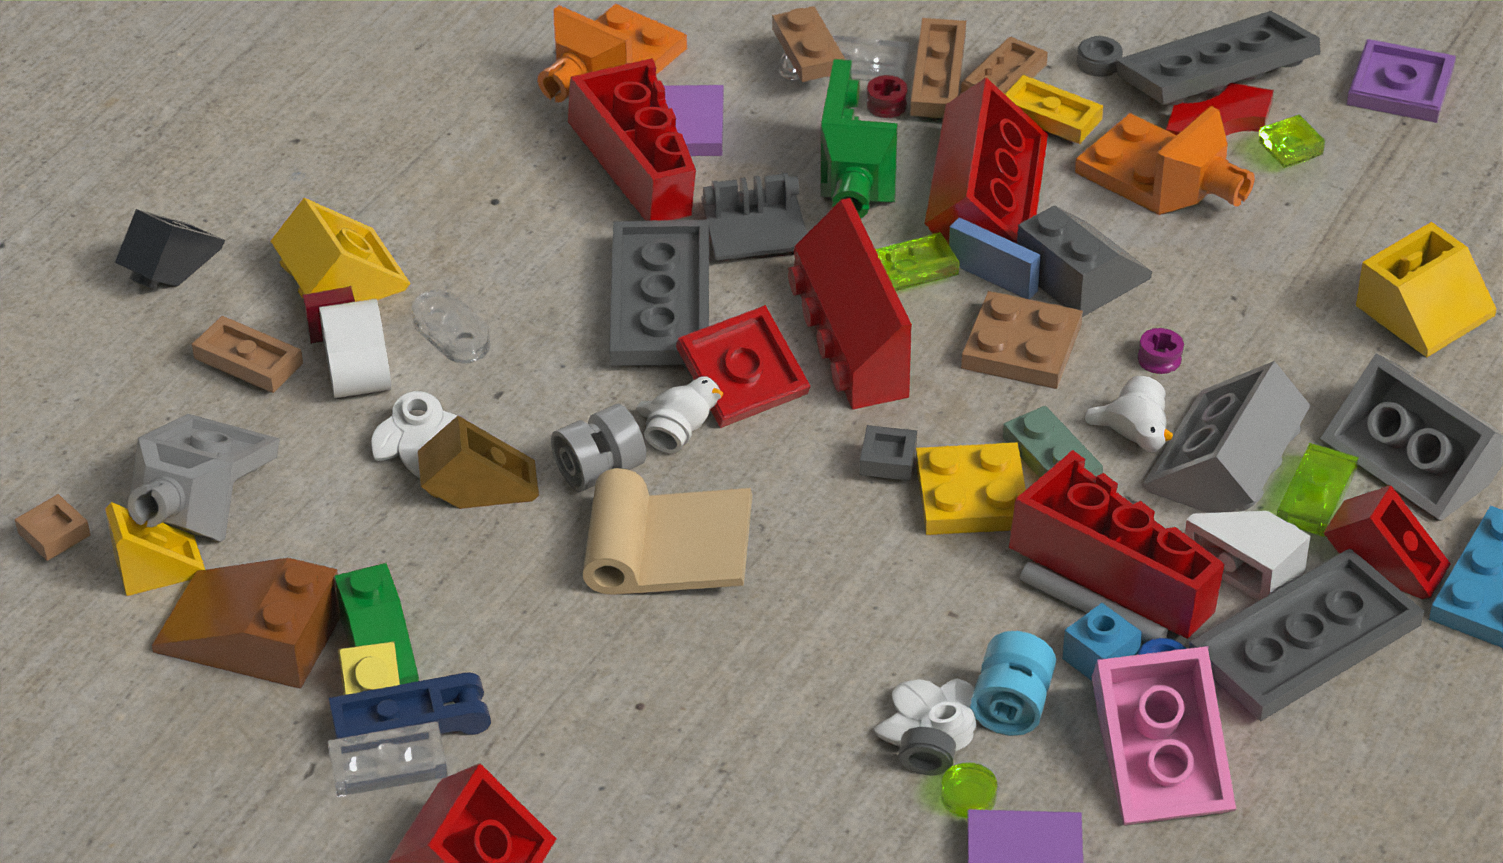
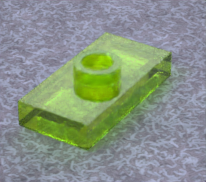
[875,233,960,291]
[1277,443,1359,537]

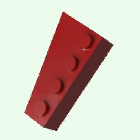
[567,58,696,221]
[1009,450,1225,639]

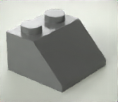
[1017,205,1152,317]

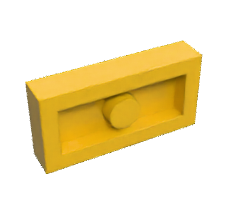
[1005,75,1103,144]

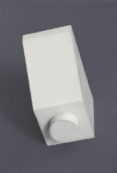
[1185,511,1310,601]

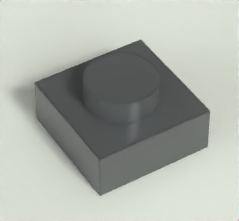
[860,425,917,480]

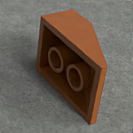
[152,558,340,689]

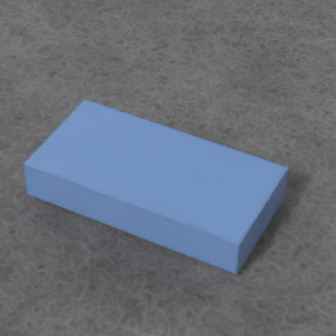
[949,217,1040,299]

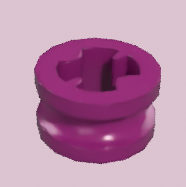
[1137,328,1185,374]

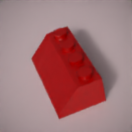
[924,78,1048,245]
[788,198,912,410]

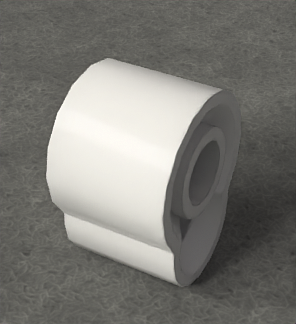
[319,299,391,398]

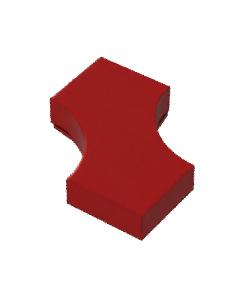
[1166,83,1274,136]

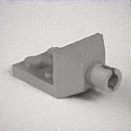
[127,414,280,542]

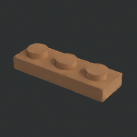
[910,18,967,119]

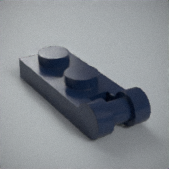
[329,672,491,753]

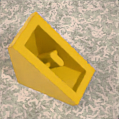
[105,502,206,596]

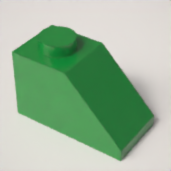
[334,563,419,685]

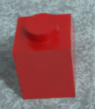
[1323,485,1451,599]

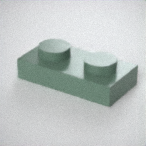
[1003,405,1103,478]

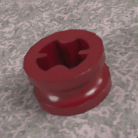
[866,75,907,118]

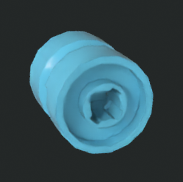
[970,631,1056,736]

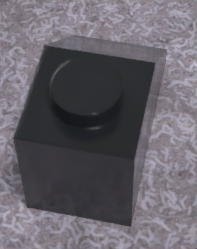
[115,209,225,289]

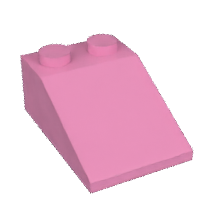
[1092,646,1236,825]

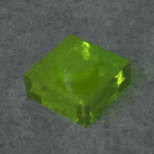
[1259,114,1325,168]

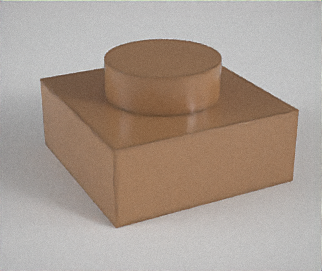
[15,494,91,561]

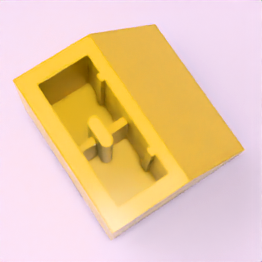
[1356,222,1497,358]

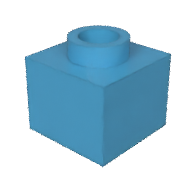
[1062,603,1142,681]

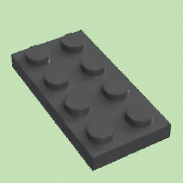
[1116,11,1321,105]
[610,220,709,366]
[1189,548,1424,722]

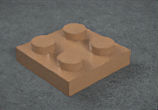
[961,291,1083,389]

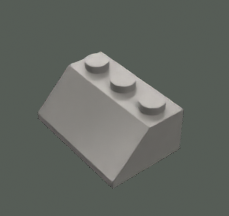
[1320,353,1503,520]
[1143,361,1311,513]

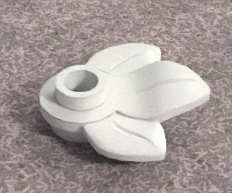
[371,391,457,479]
[874,678,976,751]

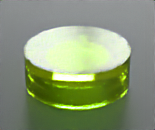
[941,762,997,818]

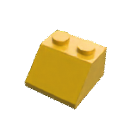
[270,198,411,302]

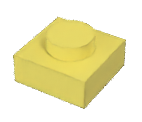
[338,642,400,695]

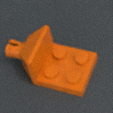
[537,3,687,103]
[1075,106,1255,215]

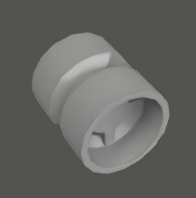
[551,403,646,492]

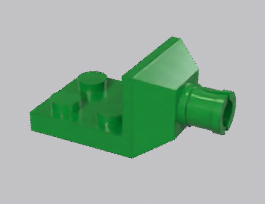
[820,59,898,219]

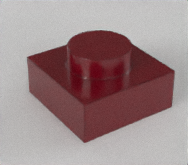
[303,286,355,344]

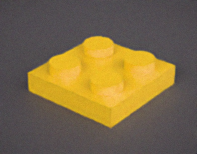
[916,442,1026,535]

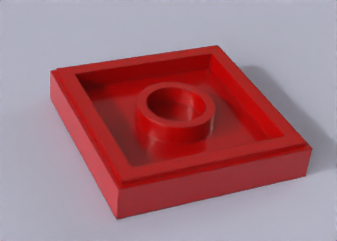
[676,305,811,428]

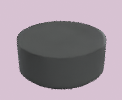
[1077,36,1123,77]
[898,727,956,775]

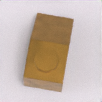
[417,415,539,509]

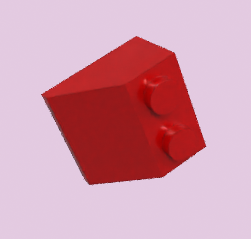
[388,763,557,863]

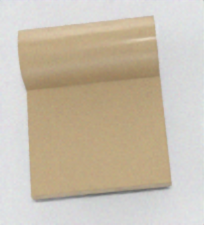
[583,468,752,595]

